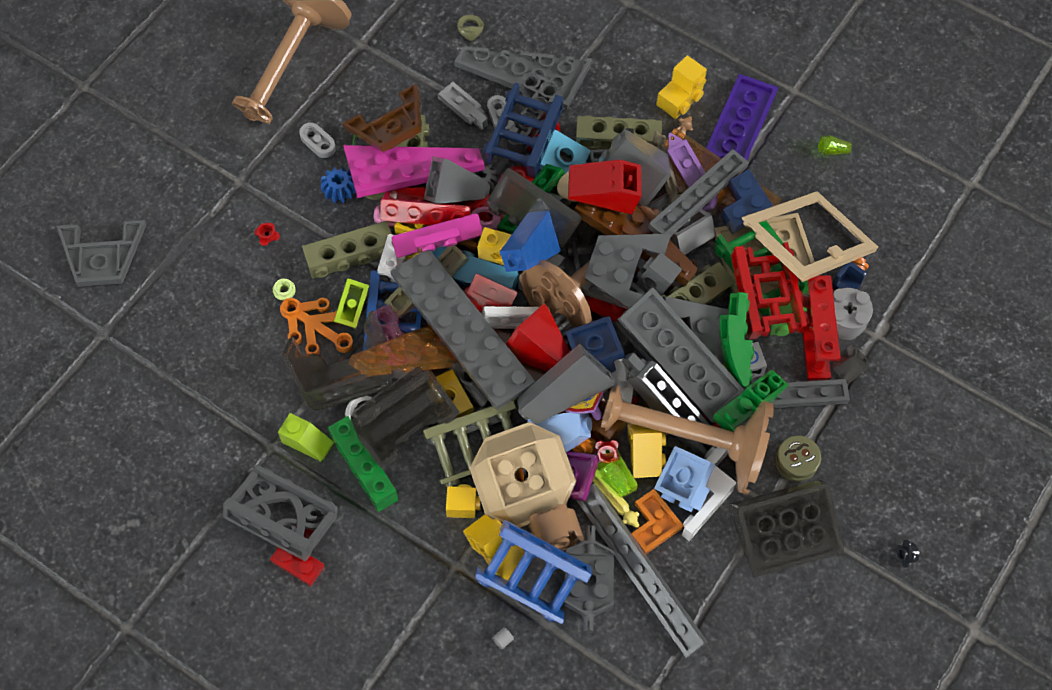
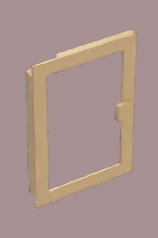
[742,191,878,282]

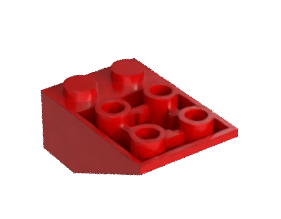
[568,160,642,215]

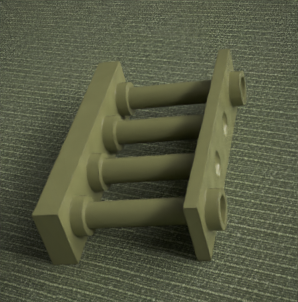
[422,400,516,487]

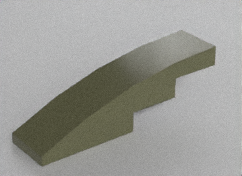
[384,245,469,318]

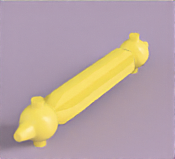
[592,469,639,528]

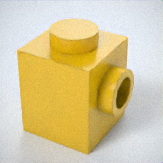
[446,484,481,518]

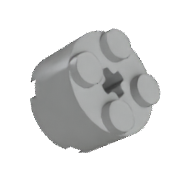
[833,288,873,340]

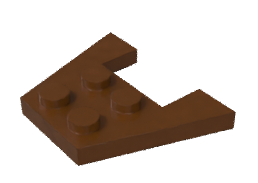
[342,84,421,153]

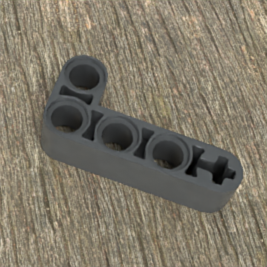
[507,72,558,154]

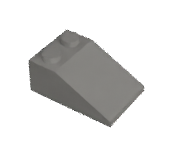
[646,193,715,255]

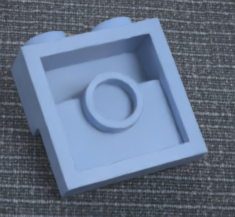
[654,446,715,512]

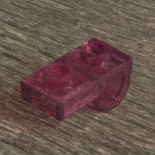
[369,305,407,356]

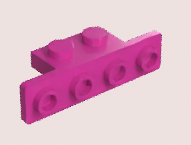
[391,214,483,258]

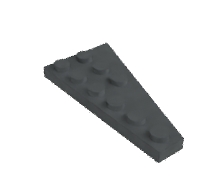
[454,46,593,110]

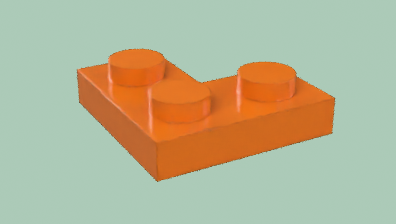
[631,489,684,554]

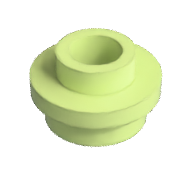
[273,279,296,301]

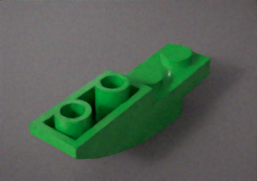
[719,292,754,387]
[712,370,789,432]

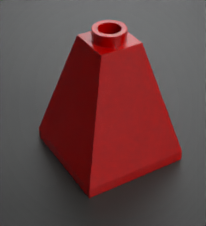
[506,304,570,372]

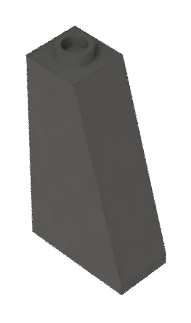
[517,344,615,424]

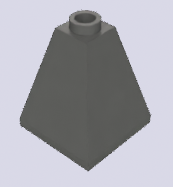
[424,156,490,204]

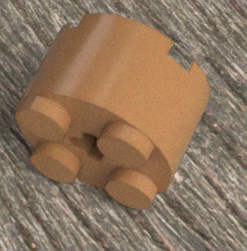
[529,504,584,552]

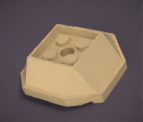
[469,422,576,528]

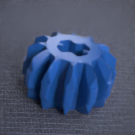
[320,166,356,204]

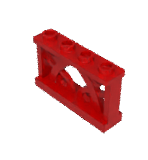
[380,185,473,225]

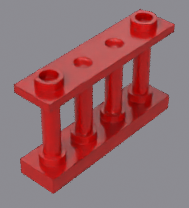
[802,276,841,381]

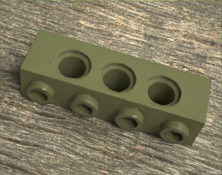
[576,115,662,150]
[302,221,391,279]
[661,262,736,321]

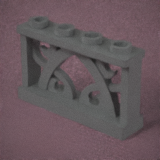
[223,465,338,562]

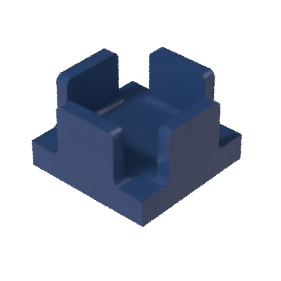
[565,316,625,373]

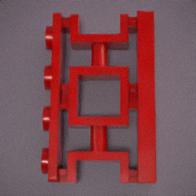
[731,242,809,340]

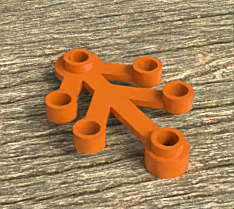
[280,298,354,358]

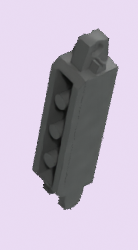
[622,353,715,459]

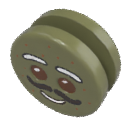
[775,435,821,482]

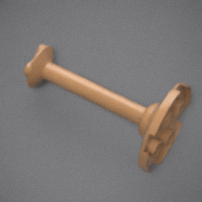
[232,0,351,124]
[520,205,660,327]
[601,385,774,495]

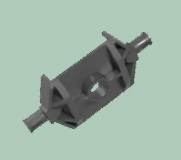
[564,525,615,633]

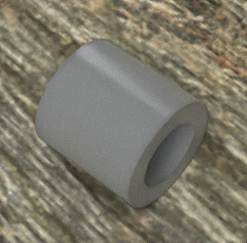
[492,627,514,649]

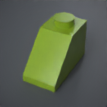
[334,279,369,329]
[278,413,334,462]

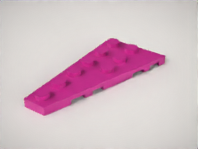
[343,145,485,198]

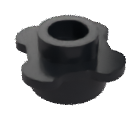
[897,540,919,568]

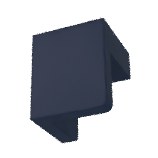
[832,262,867,290]

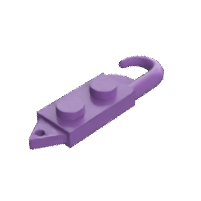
[666,133,717,212]

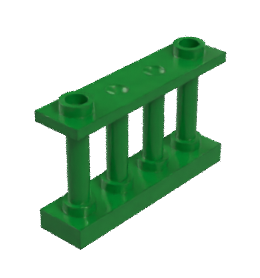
[714,220,809,315]

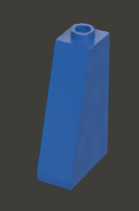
[500,210,561,272]

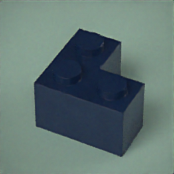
[721,169,773,235]

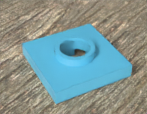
[539,130,590,174]

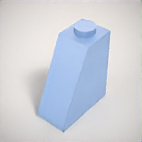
[528,413,592,452]

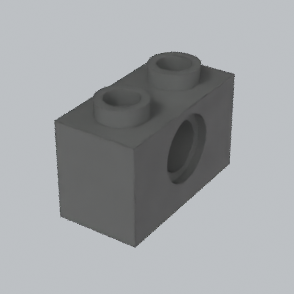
[634,252,682,296]

